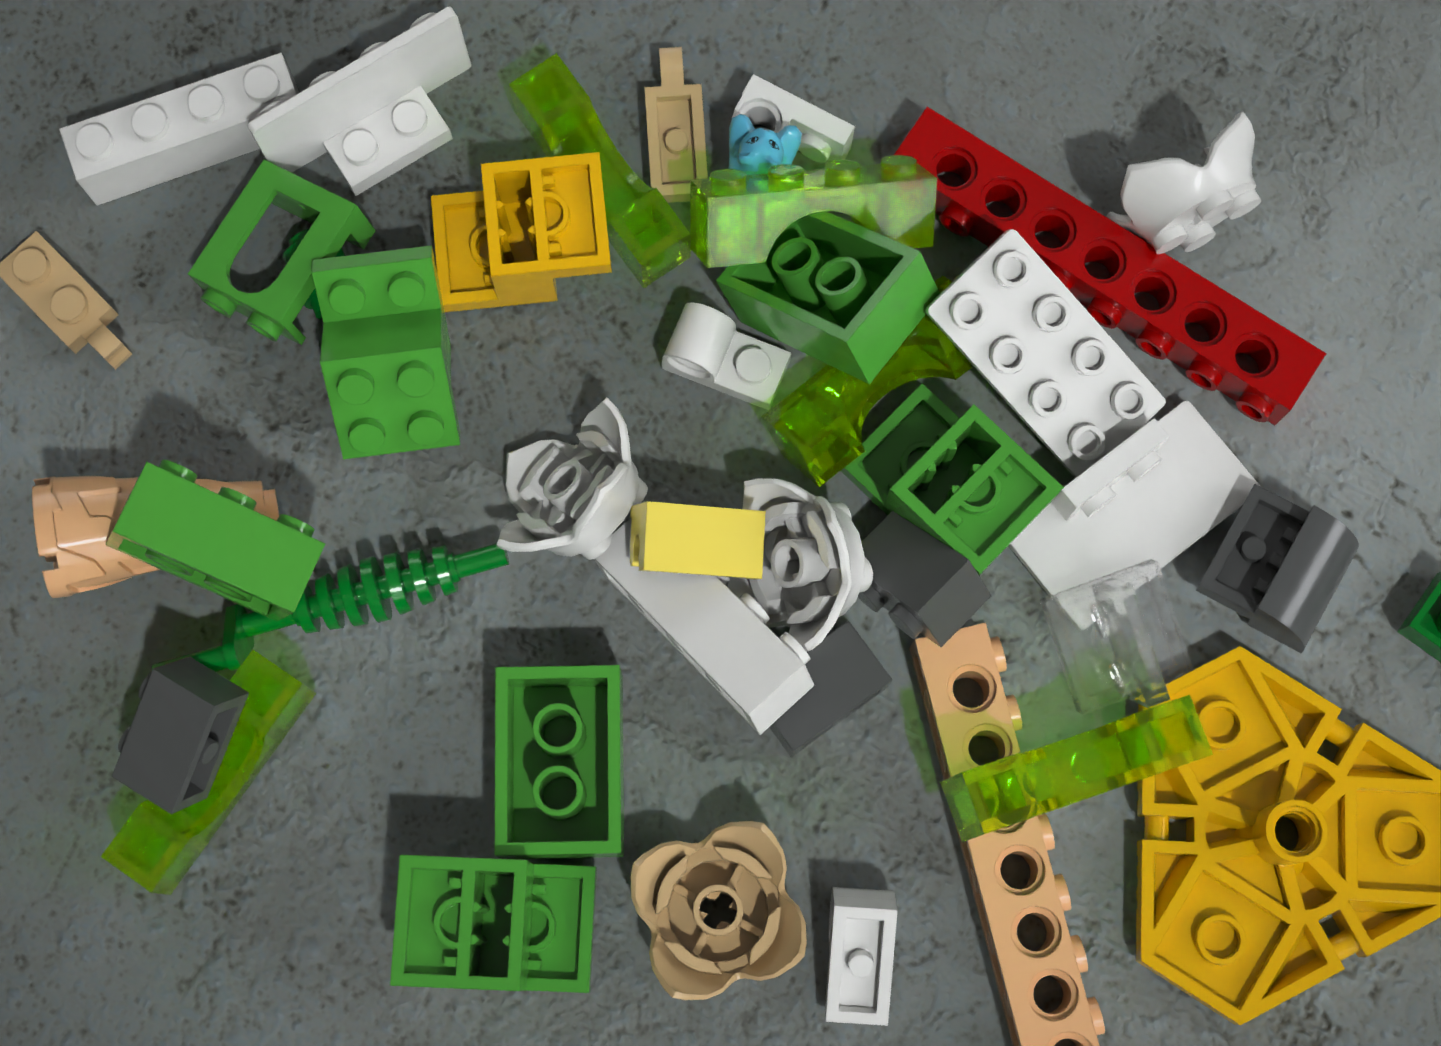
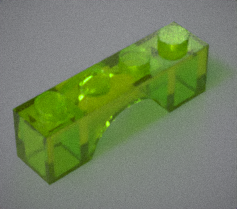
[508,53,691,288]
[690,155,937,268]
[761,275,973,487]
[101,649,317,895]
[940,695,1213,842]

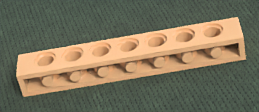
[909,622,1105,1046]

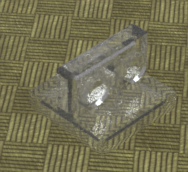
[1040,559,1193,715]

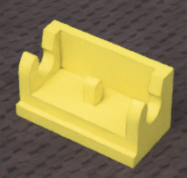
[630,501,766,580]

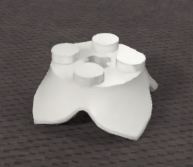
[1106,111,1261,254]
[496,397,648,560]
[727,478,873,651]

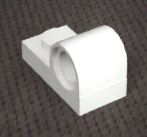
[732,74,855,167]
[661,302,791,411]
[825,887,898,1026]

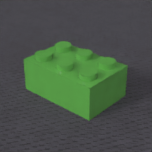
[716,195,940,384]
[105,460,326,621]
[494,665,624,859]

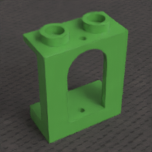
[188,159,376,345]

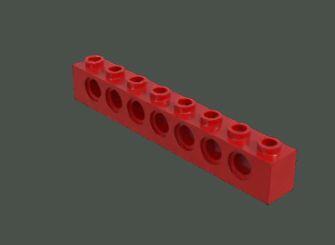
[885,106,1327,426]

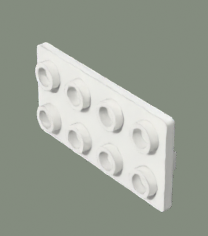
[247,7,471,196]
[925,229,1166,478]
[1009,401,1260,631]

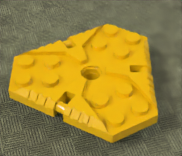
[1136,646,1441,1025]

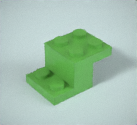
[311,245,460,459]
[840,383,1064,576]
[390,855,597,993]

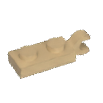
[644,47,709,204]
[0,231,132,370]

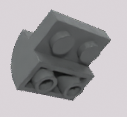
[1196,484,1359,653]

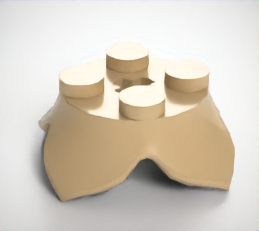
[630,821,807,1000]

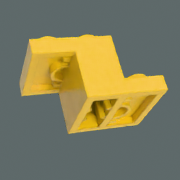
[431,152,612,312]

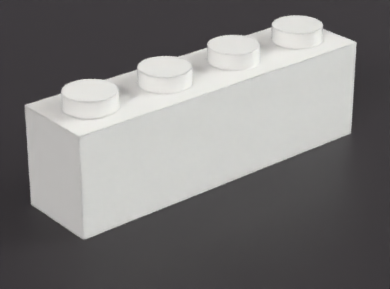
[59,52,299,206]
[594,519,814,735]

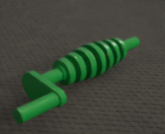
[152,543,509,672]

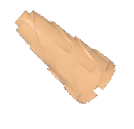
[32,476,279,598]

